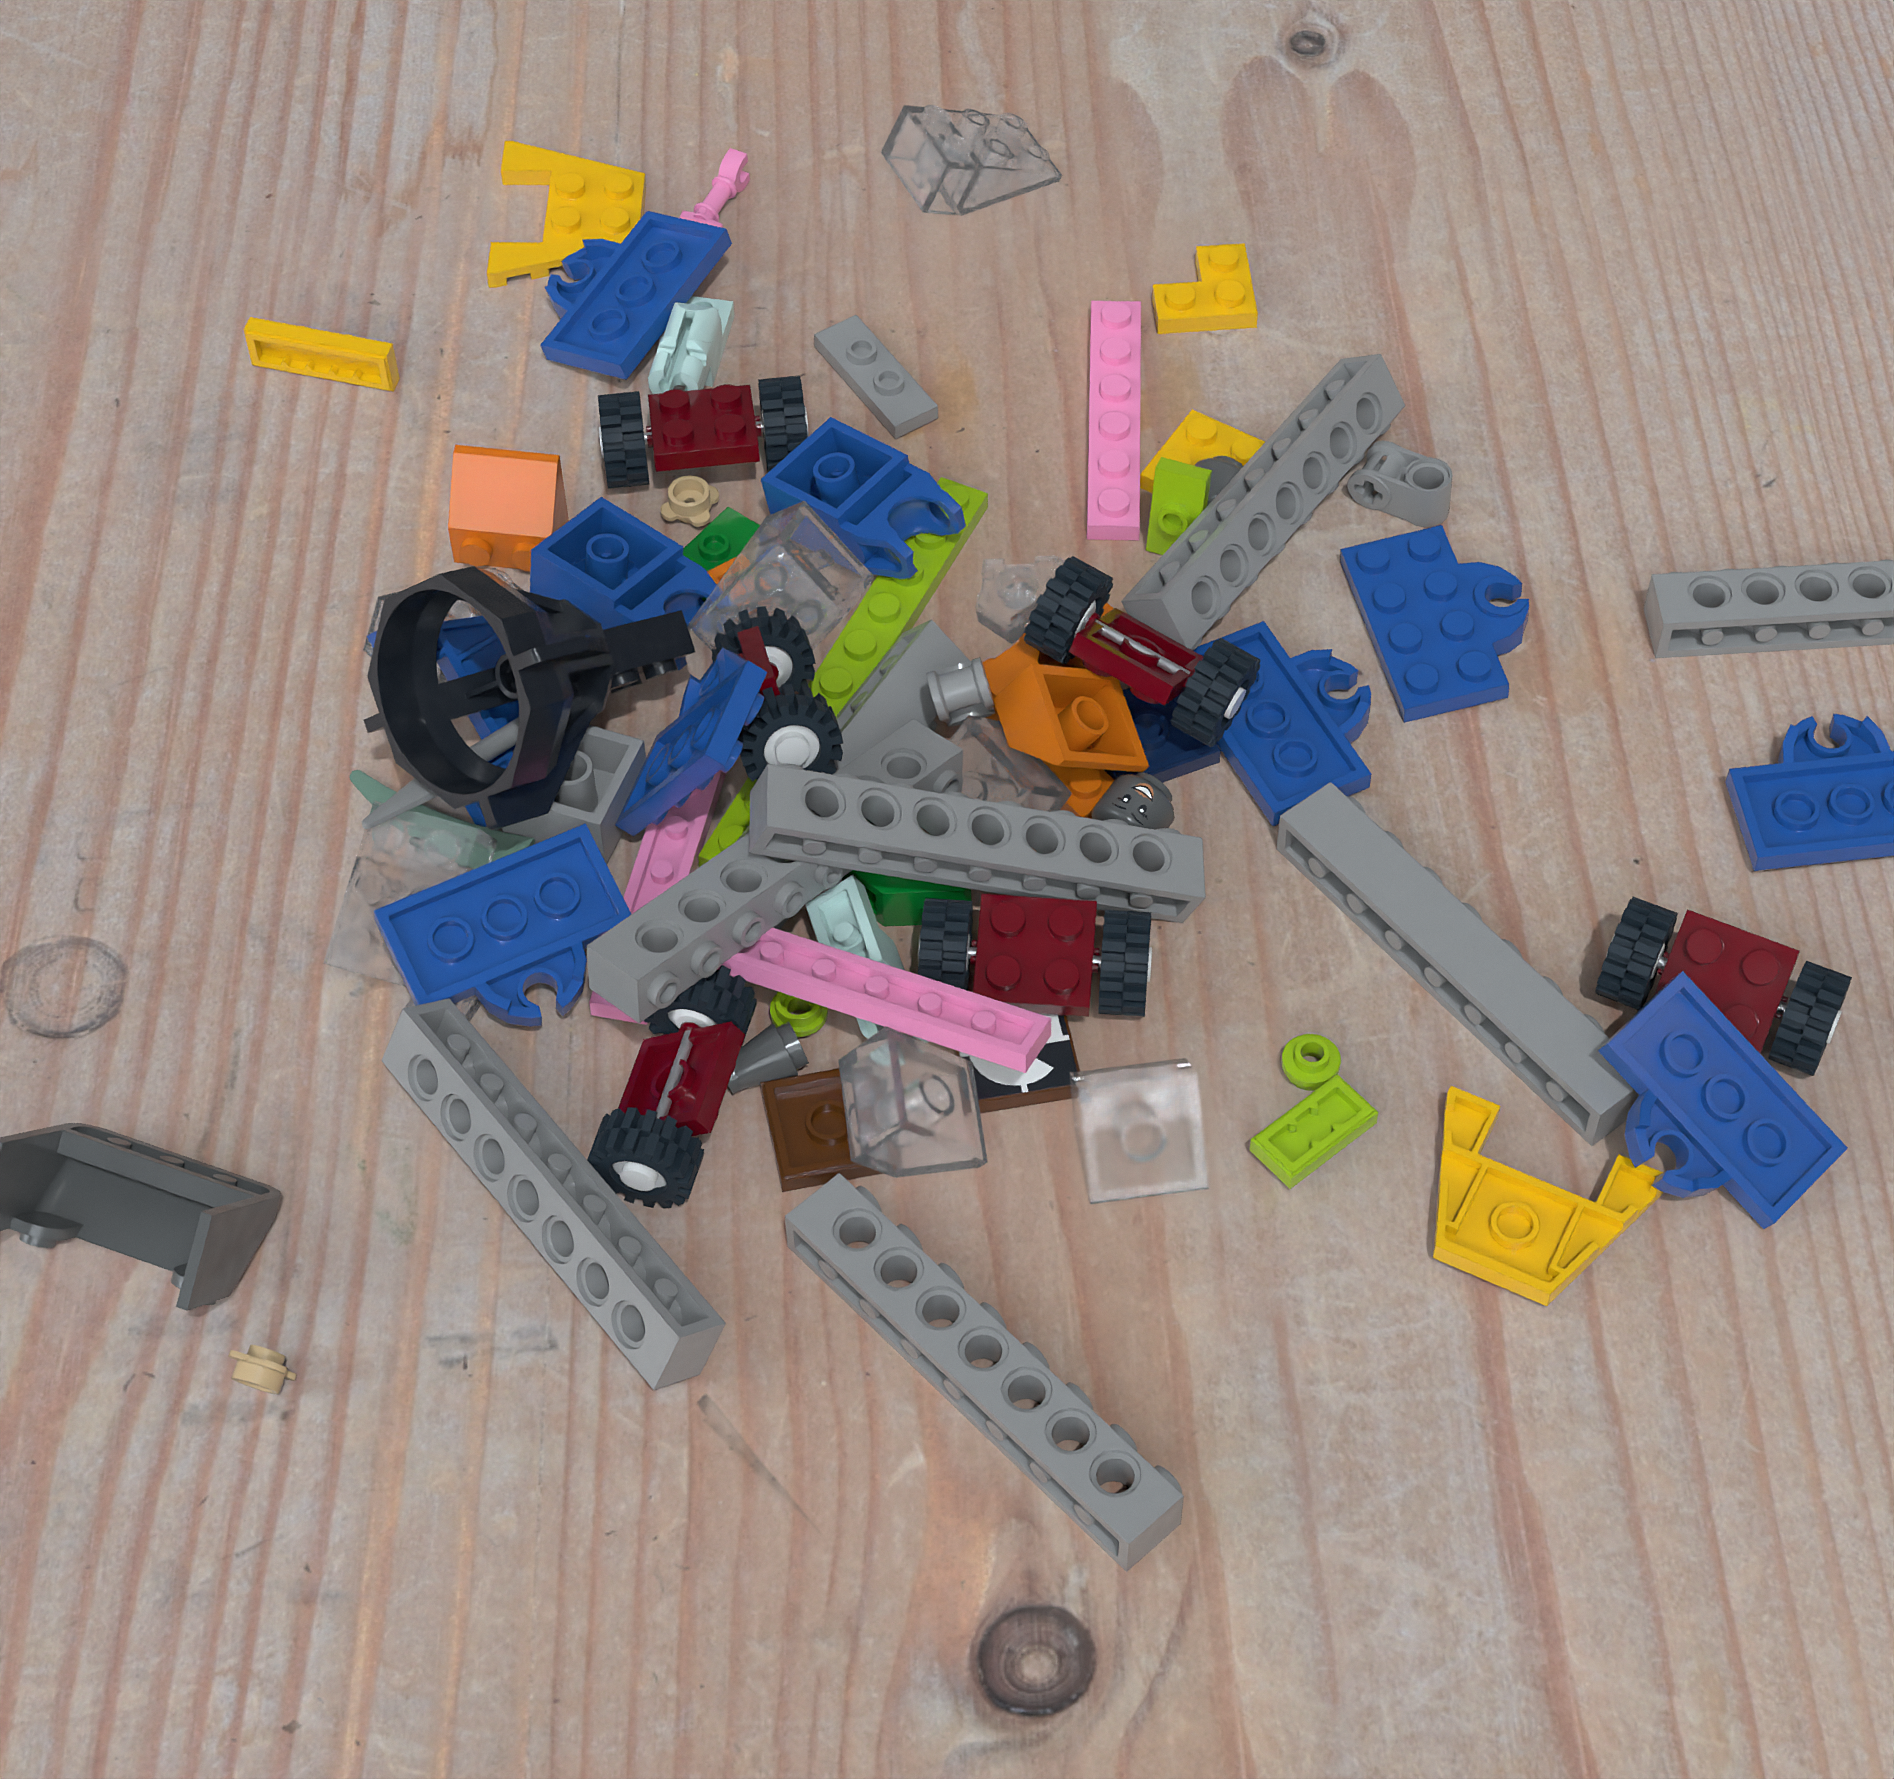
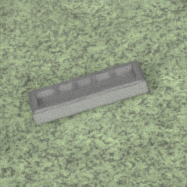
[814,315,938,439]

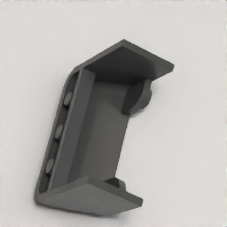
[0,1123,281,1311]

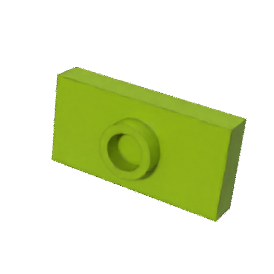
[1146,457,1212,555]
[1250,1074,1379,1189]

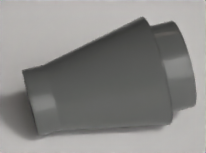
[728,1021,809,1094]

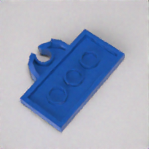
[540,211,732,380]
[1340,525,1529,723]
[1193,621,1372,826]
[615,647,767,836]
[1725,714,1894,871]
[373,823,631,1027]
[1598,971,1848,1229]

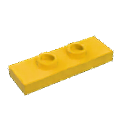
[243,317,400,392]

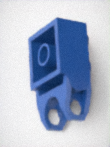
[761,417,966,579]
[530,497,736,670]

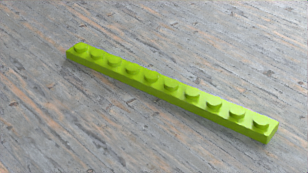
[698,477,988,867]

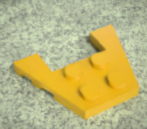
[487,141,647,288]
[1433,1086,1663,1306]

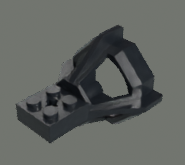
[363,566,696,830]

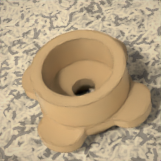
[660,475,719,527]
[228,1345,297,1395]

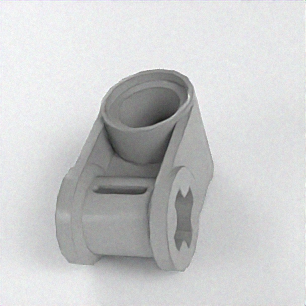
[1347,440,1453,528]
[926,657,995,727]

